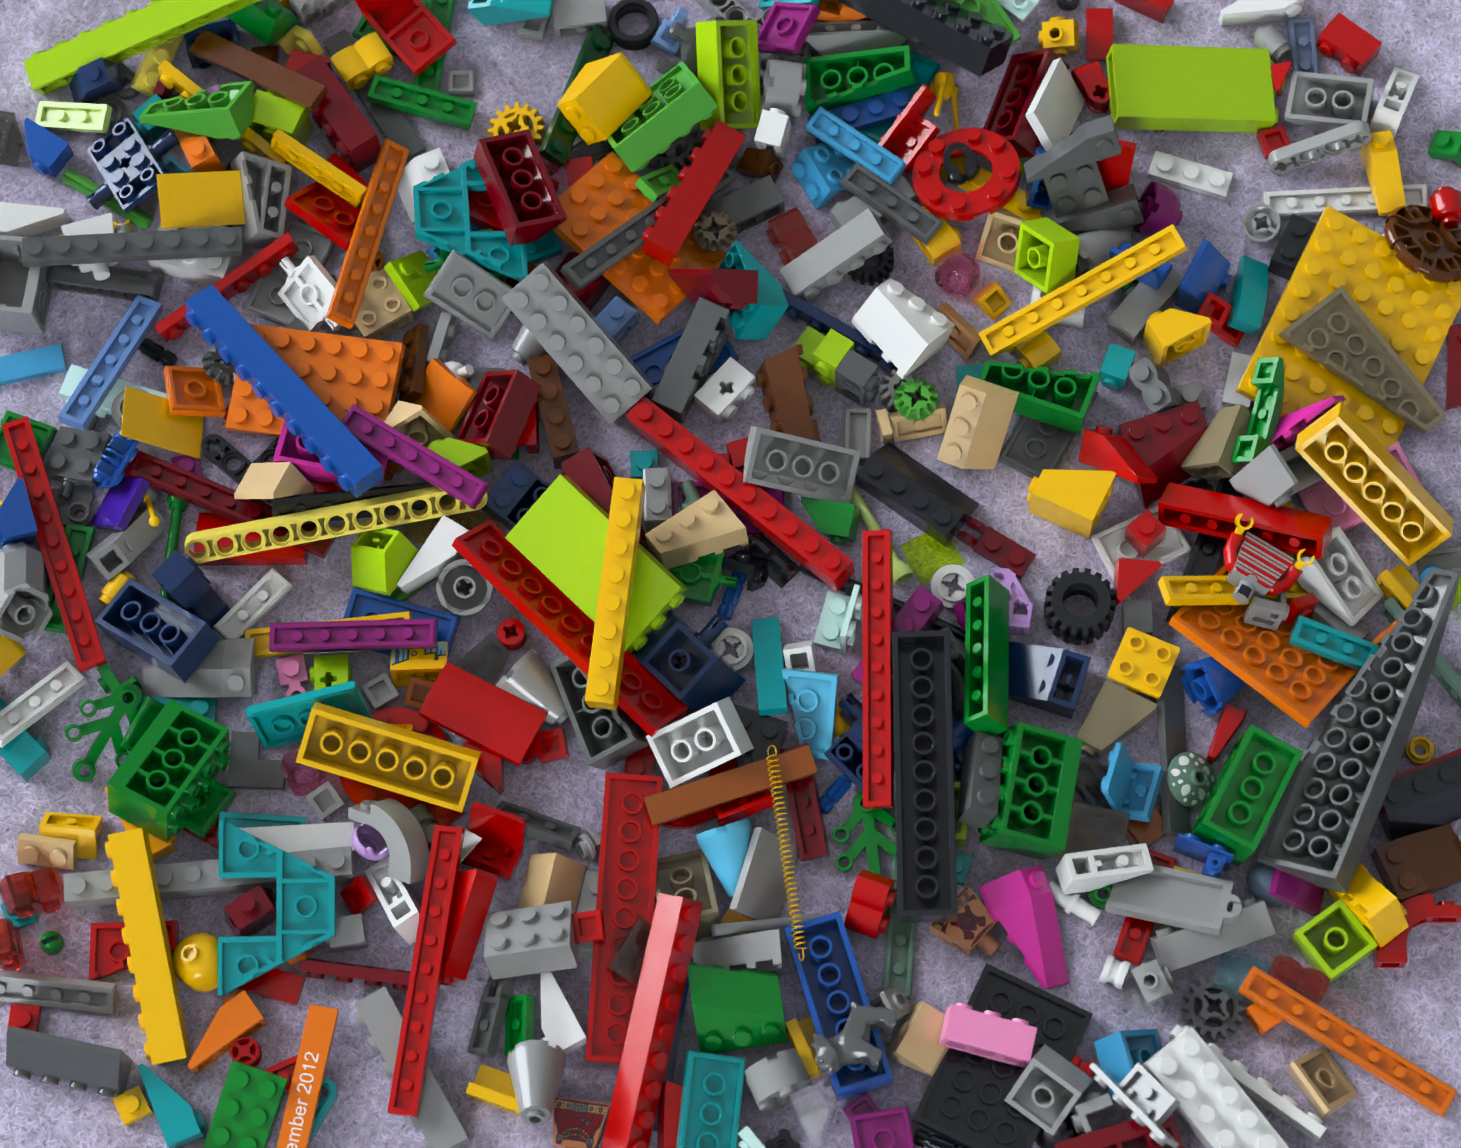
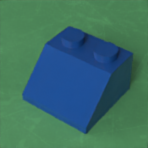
[1175,239,1232,314]
[0,478,38,549]

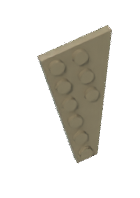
[1278,286,1447,434]

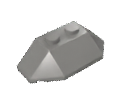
[806,17,908,56]

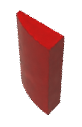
[194,512,308,566]
[418,662,548,766]

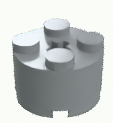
[761,59,807,117]
[436,559,493,617]
[744,1048,814,1112]

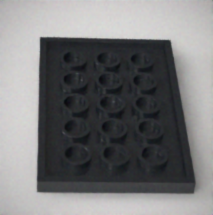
[912,963,1093,1148]

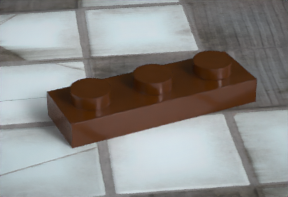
[398,322,429,403]

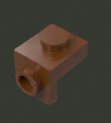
[736,147,784,183]

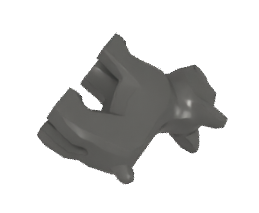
[655,16,725,77]
[812,1001,897,1076]

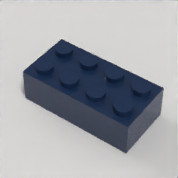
[95,578,220,683]

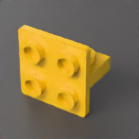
[1107,627,1180,699]

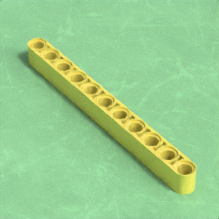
[185,486,488,563]

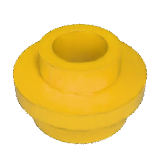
[1405,736,1435,765]

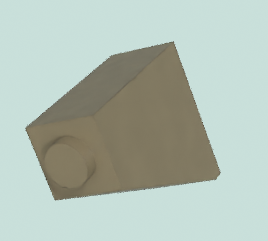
[1181,404,1252,481]
[1076,680,1158,758]

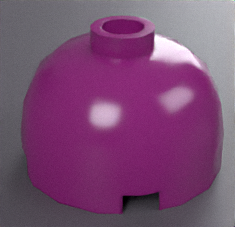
[1133,181,1183,236]

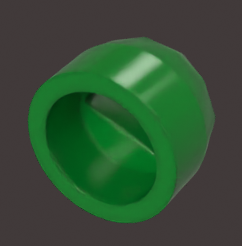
[40,931,64,955]

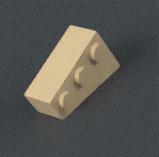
[645,490,749,569]

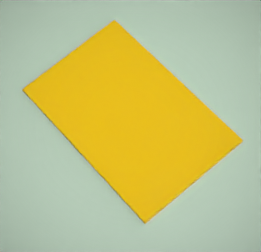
[156,170,245,229]
[120,386,204,459]

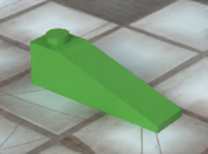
[139,81,254,140]

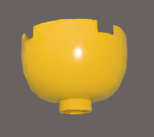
[172,932,218,992]

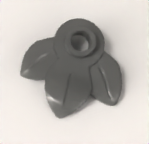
[52,485,94,526]

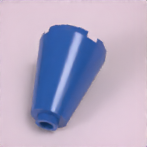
[1181,657,1247,715]

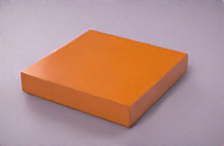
[163,366,226,417]

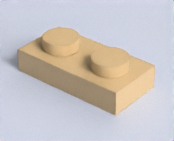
[889,403,948,443]
[17,833,77,870]

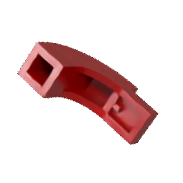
[1373,893,1461,968]

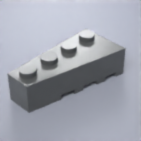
[650,297,731,423]
[549,656,649,770]

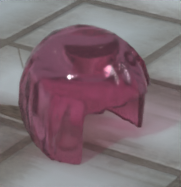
[934,252,981,298]
[281,747,328,797]

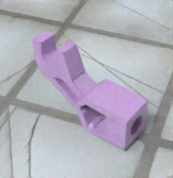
[994,567,1033,636]

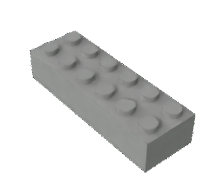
[501,261,654,425]

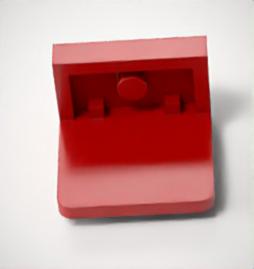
[461,802,527,880]

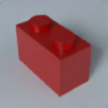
[1317,13,1382,76]

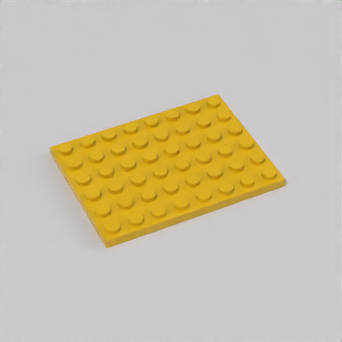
[1235,206,1461,448]

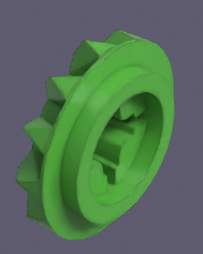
[894,377,938,420]

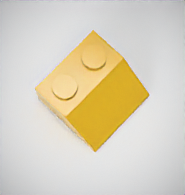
[1142,308,1212,366]

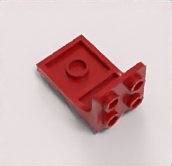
[354,0,457,77]

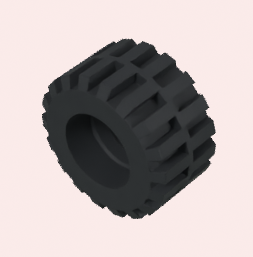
[1044,568,1116,645]

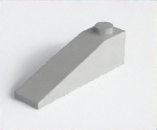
[143,638,256,697]

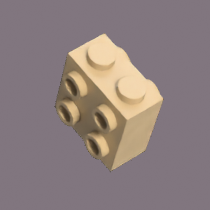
[354,268,415,340]

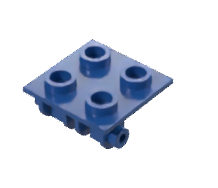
[92,430,140,489]
[1173,833,1234,878]

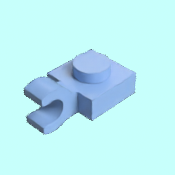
[650,7,689,56]

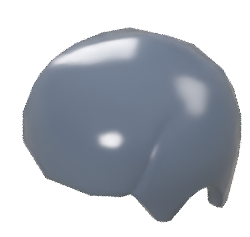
[1247,862,1285,907]

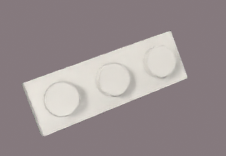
[1147,151,1233,200]

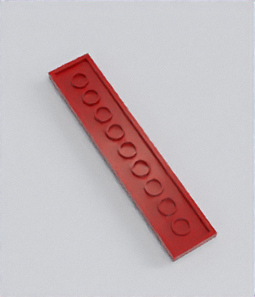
[451,519,689,737]
[585,772,663,1064]

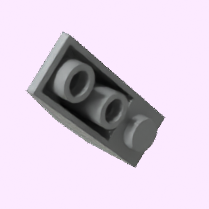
[85,504,169,581]

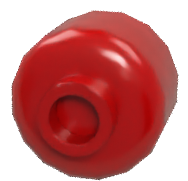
[1428,186,1461,229]

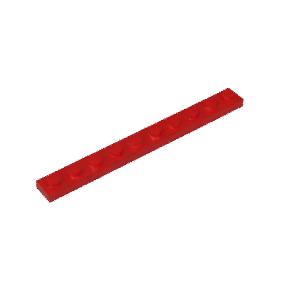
[2,416,108,673]
[862,529,894,809]
[387,825,465,1118]

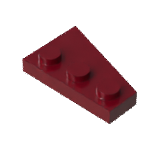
[1445,324,1461,410]

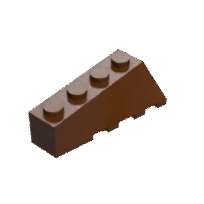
[756,344,821,442]

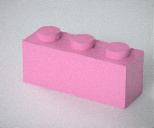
[938,1003,1037,1068]

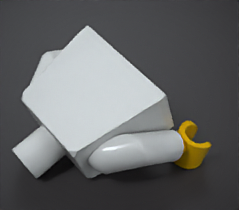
[59,213,131,280]

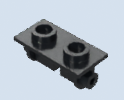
[744,533,800,589]

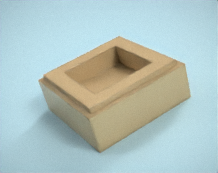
[876,408,894,445]

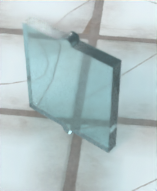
[1212,951,1269,996]

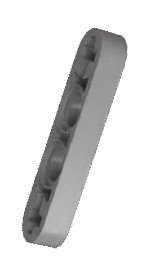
[1268,121,1372,174]

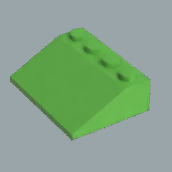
[607,61,718,173]

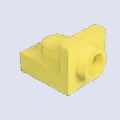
[278,25,324,58]

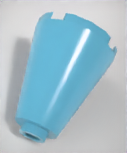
[696,819,752,898]

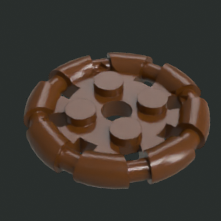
[1384,205,1461,283]

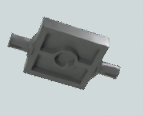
[45,415,112,500]

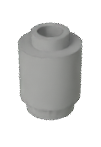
[1252,25,1292,64]

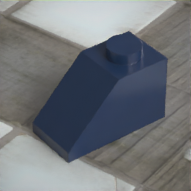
[69,57,124,103]

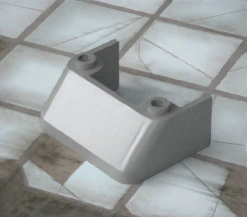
[1229,444,1324,508]

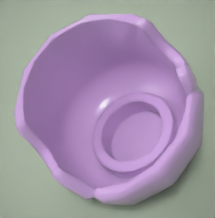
[352,823,389,861]

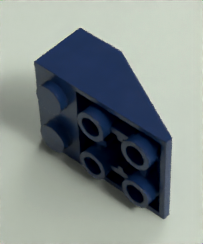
[481,460,550,531]
[1008,641,1091,719]

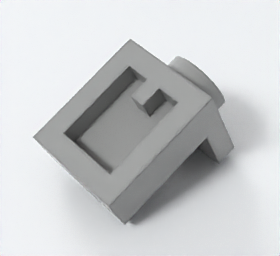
[1244,592,1290,630]

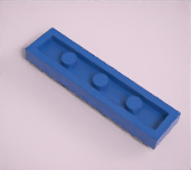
[808,86,913,144]

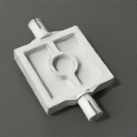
[277,255,342,332]

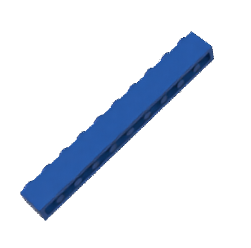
[185,284,383,498]

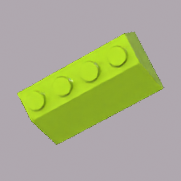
[695,20,761,131]

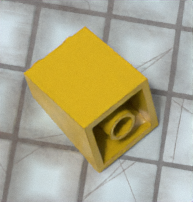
[557,52,653,145]
[1026,469,1116,539]

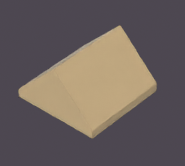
[975,211,1027,272]
[384,400,455,448]
[234,462,314,499]
[518,853,587,912]
[885,1002,949,1077]
[1286,1045,1359,1120]

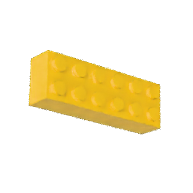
[1295,402,1454,567]
[296,702,481,813]

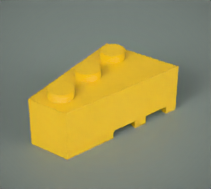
[1326,863,1409,948]

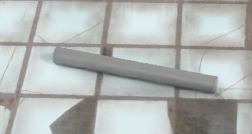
[711,913,823,936]

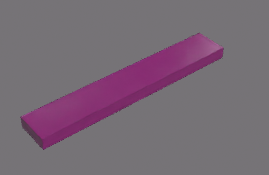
[341,404,490,510]
[269,619,438,653]

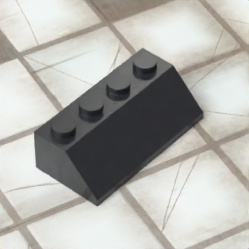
[856,442,979,547]
[1378,754,1461,841]

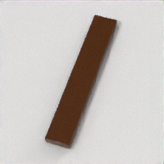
[189,29,328,112]

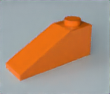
[174,129,226,172]
[187,990,268,1075]

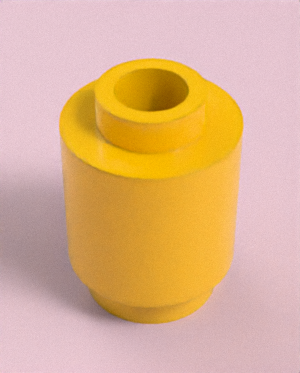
[98,571,138,607]

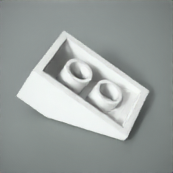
[1292,526,1385,626]

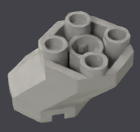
[0,541,53,643]

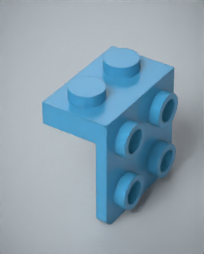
[790,144,856,210]
[1101,742,1164,822]

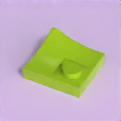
[384,250,439,312]

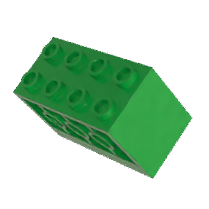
[107,698,231,843]
[978,722,1083,860]
[1190,724,1303,868]

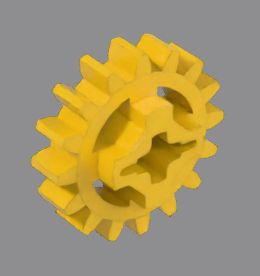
[487,102,547,149]

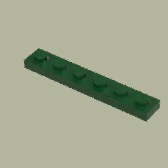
[539,25,615,168]

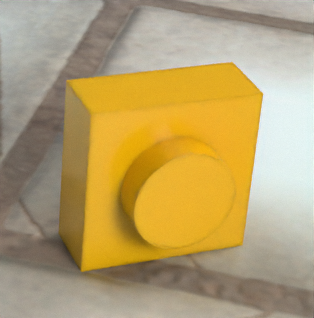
[112,1085,153,1126]

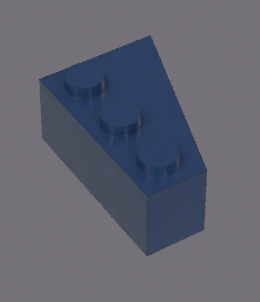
[151,550,230,630]

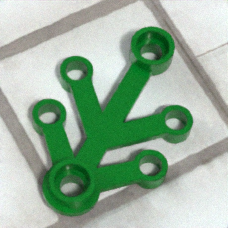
[65,682,142,782]
[832,791,897,875]

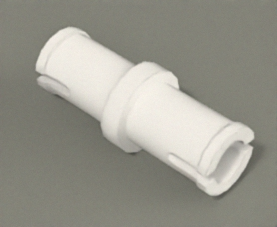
[1050,880,1102,926]

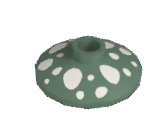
[1167,751,1216,808]

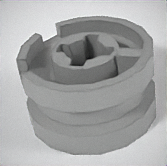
[1243,204,1281,243]

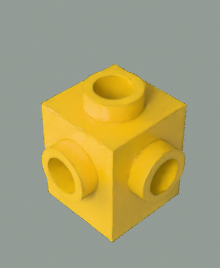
[1038,16,1080,57]

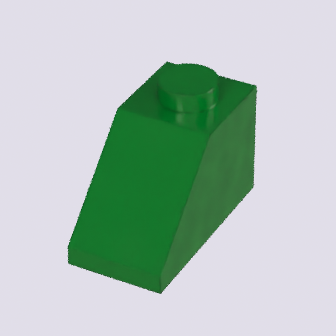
[801,497,861,545]

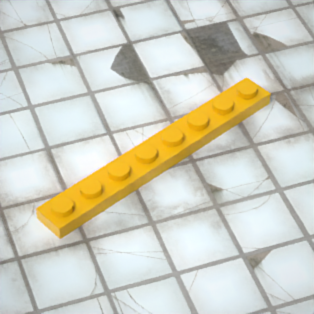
[978,224,1187,359]

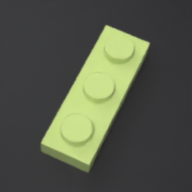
[35,101,113,133]

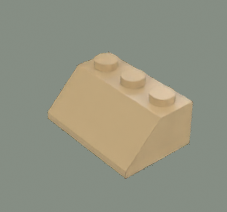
[937,375,1019,469]

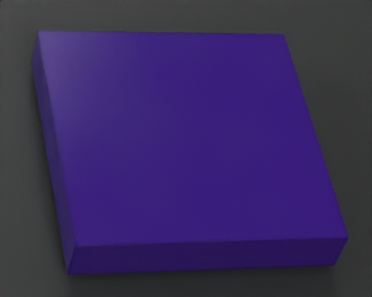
[90,477,150,531]

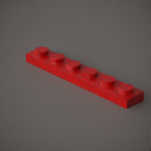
[154,232,300,342]

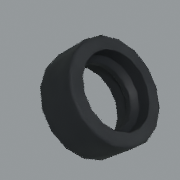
[608,0,659,51]

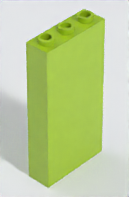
[1106,44,1279,133]
[505,474,688,652]

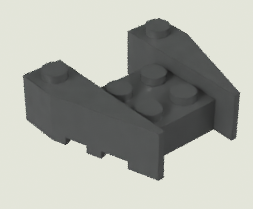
[1024,115,1144,231]

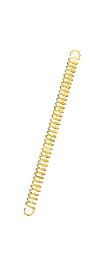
[766,745,807,961]

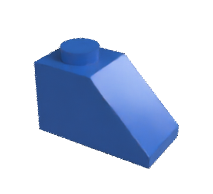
[24,117,74,178]

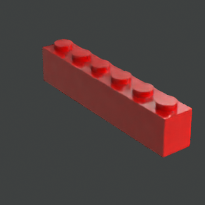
[641,120,746,267]
[1158,482,1333,560]

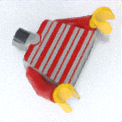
[1223,513,1315,604]

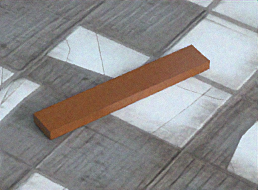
[644,745,818,826]

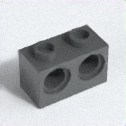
[835,349,880,407]

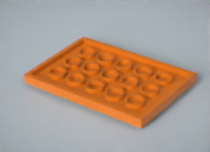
[553,151,727,325]
[225,323,406,443]
[1168,565,1359,729]

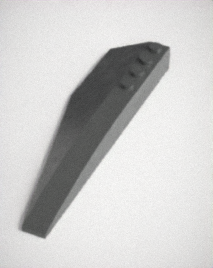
[1257,568,1460,893]

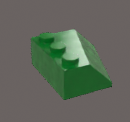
[687,962,788,1053]

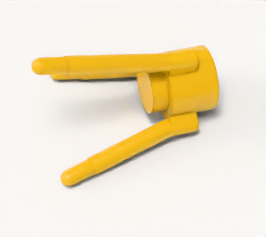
[922,72,959,130]

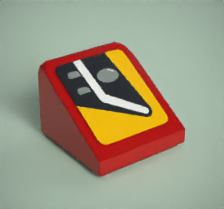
[1271,62,1294,96]

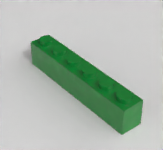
[964,574,1009,736]

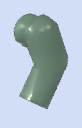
[677,480,701,513]

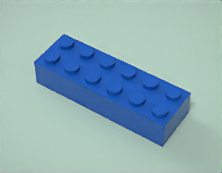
[784,911,893,1101]

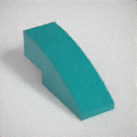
[1227,255,1268,335]

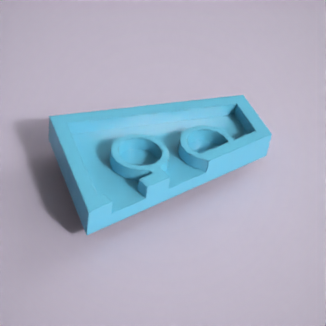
[782,668,840,760]

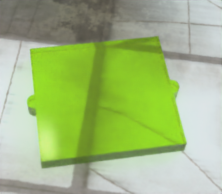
[900,533,964,585]

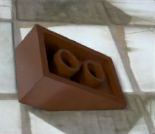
[1371,824,1461,903]

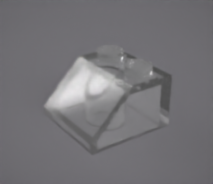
[789,1080,838,1148]

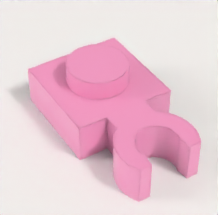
[276,654,309,697]

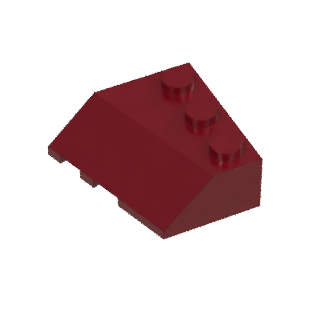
[1117,400,1208,509]

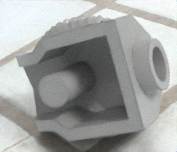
[1131,959,1175,1006]

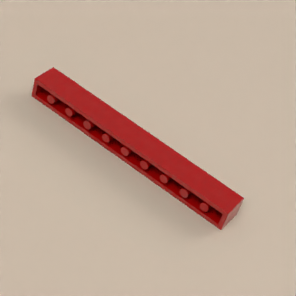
[626,396,855,592]
[601,893,703,1148]

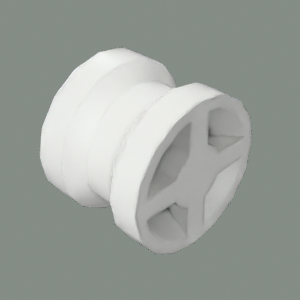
[1098,954,1131,990]

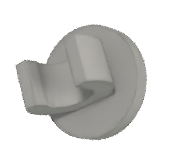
[576,832,601,861]

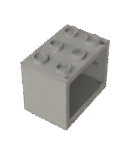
[0,235,53,334]

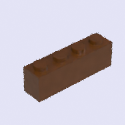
[527,354,580,470]

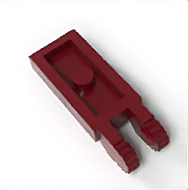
[956,516,1036,579]

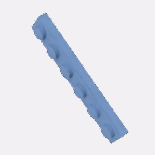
[58,295,163,431]

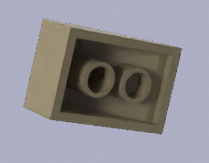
[655,850,721,940]

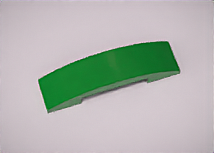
[1231,357,1284,464]

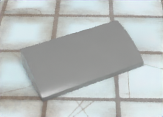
[743,426,861,504]

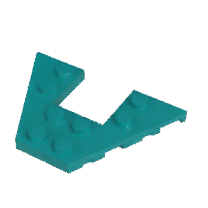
[413,158,528,282]
[218,820,336,996]

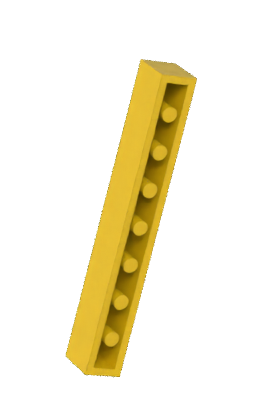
[585,477,646,710]
[105,828,191,1065]

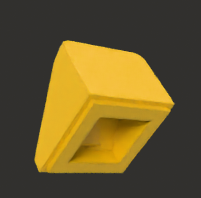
[971,282,1013,320]

